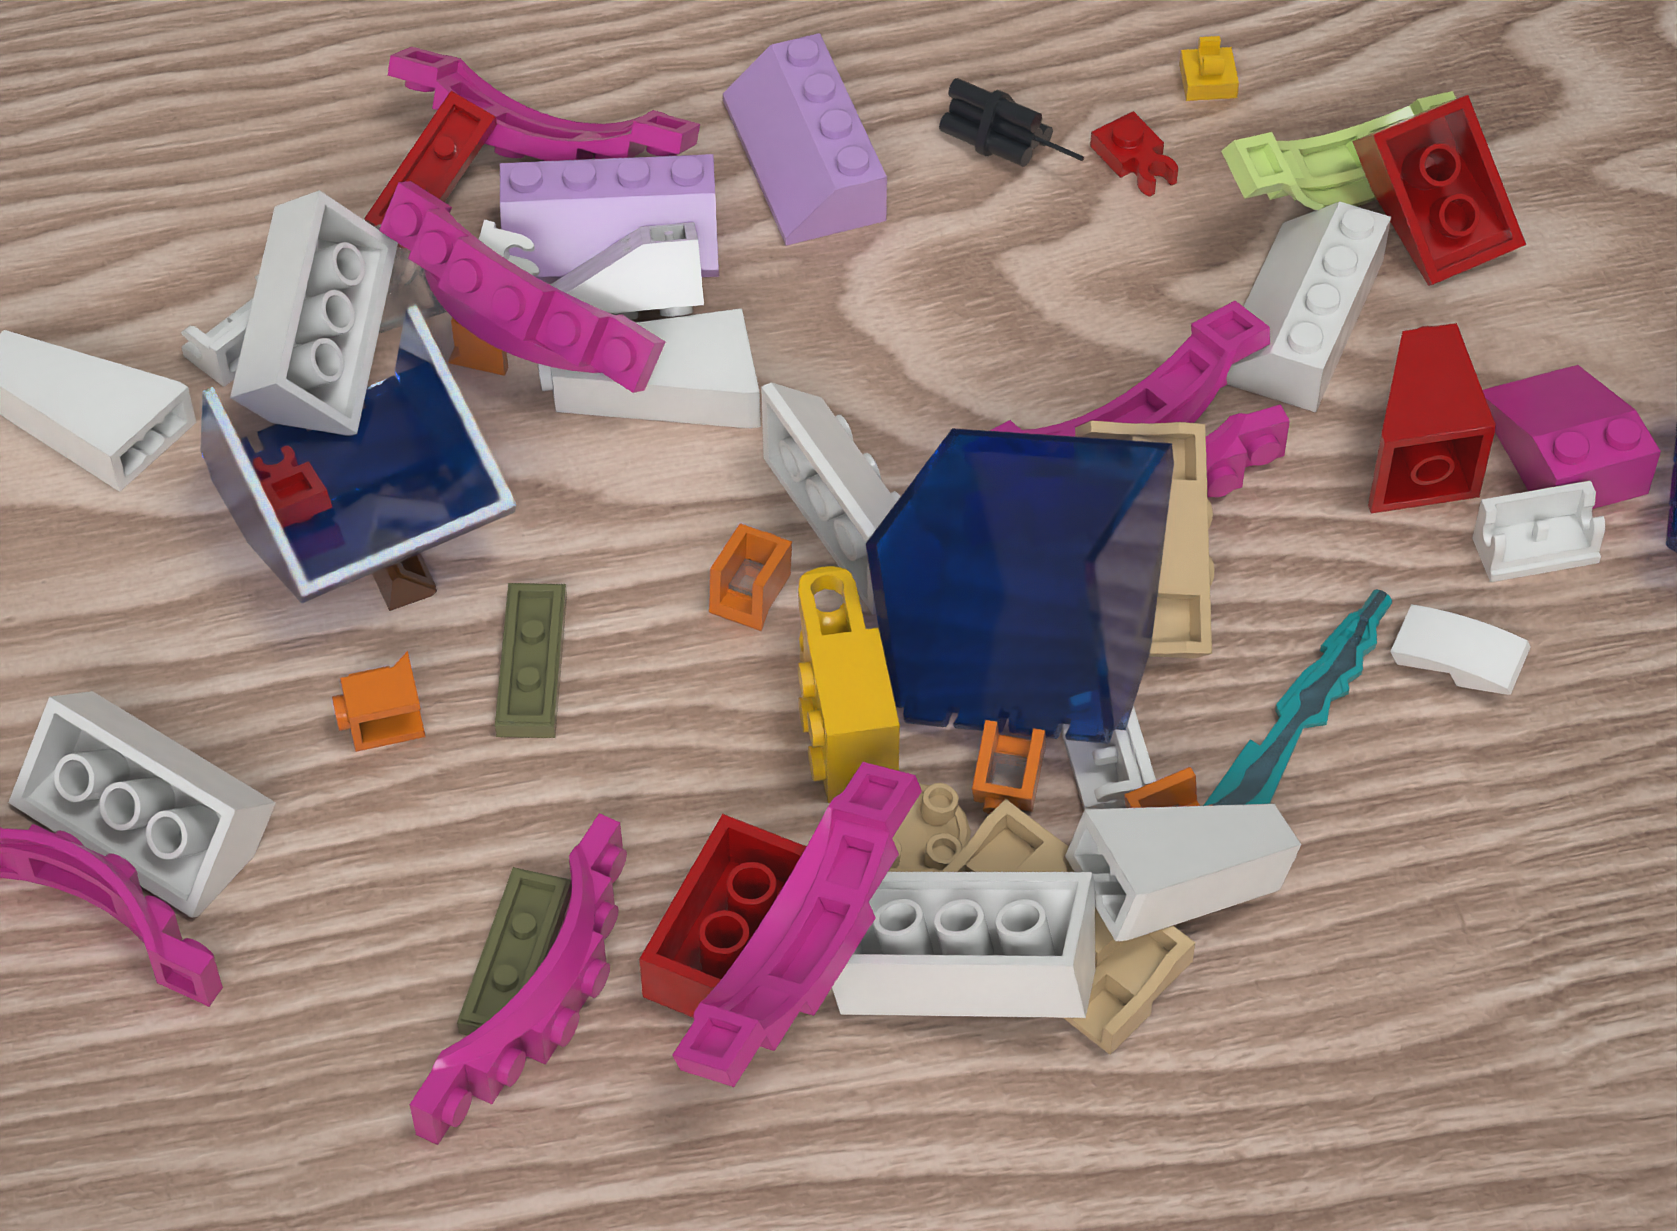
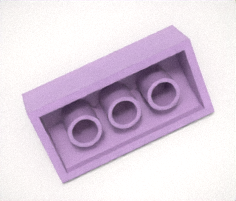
[723,33,887,246]
[500,154,719,284]

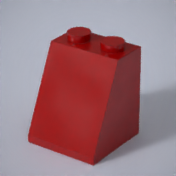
[1368,323,1496,514]

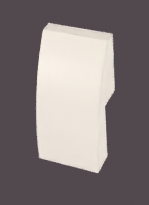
[1390,604,1531,695]

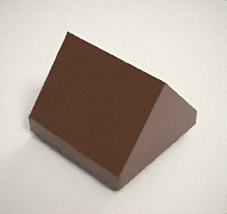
[370,535,437,611]

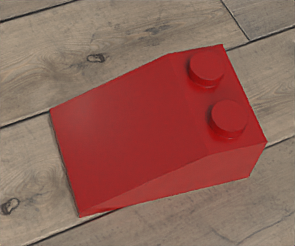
[1352,95,1527,286]

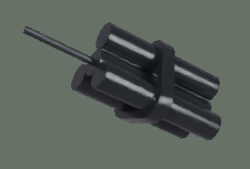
[939,78,1084,167]

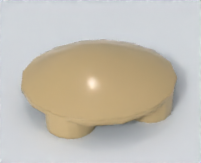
[888,783,971,872]

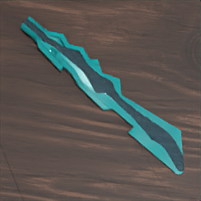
[1203,589,1392,806]

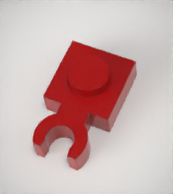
[1090,111,1178,197]
[253,445,332,529]

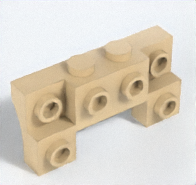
[1075,421,1214,659]
[941,799,1196,1055]

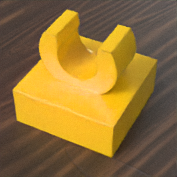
[1179,36,1239,101]

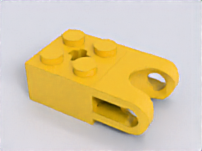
[798,566,900,803]

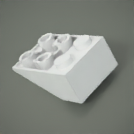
[551,222,704,320]

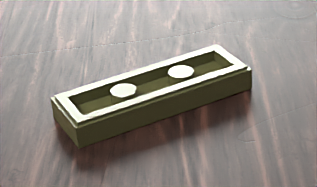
[495,583,567,738]
[457,867,572,1035]

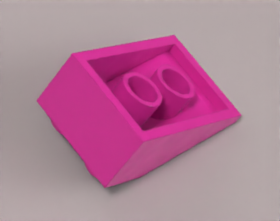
[1483,365,1661,509]

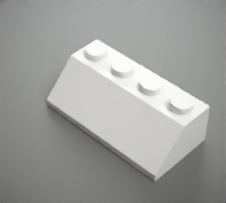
[230,190,398,436]
[1227,201,1391,412]
[761,382,937,615]
[8,691,276,918]
[832,872,1095,1018]

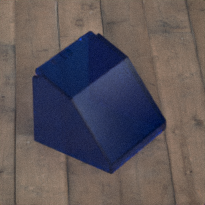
[200,304,517,604]
[865,428,1174,744]

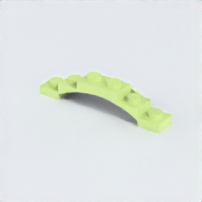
[1221,91,1456,210]

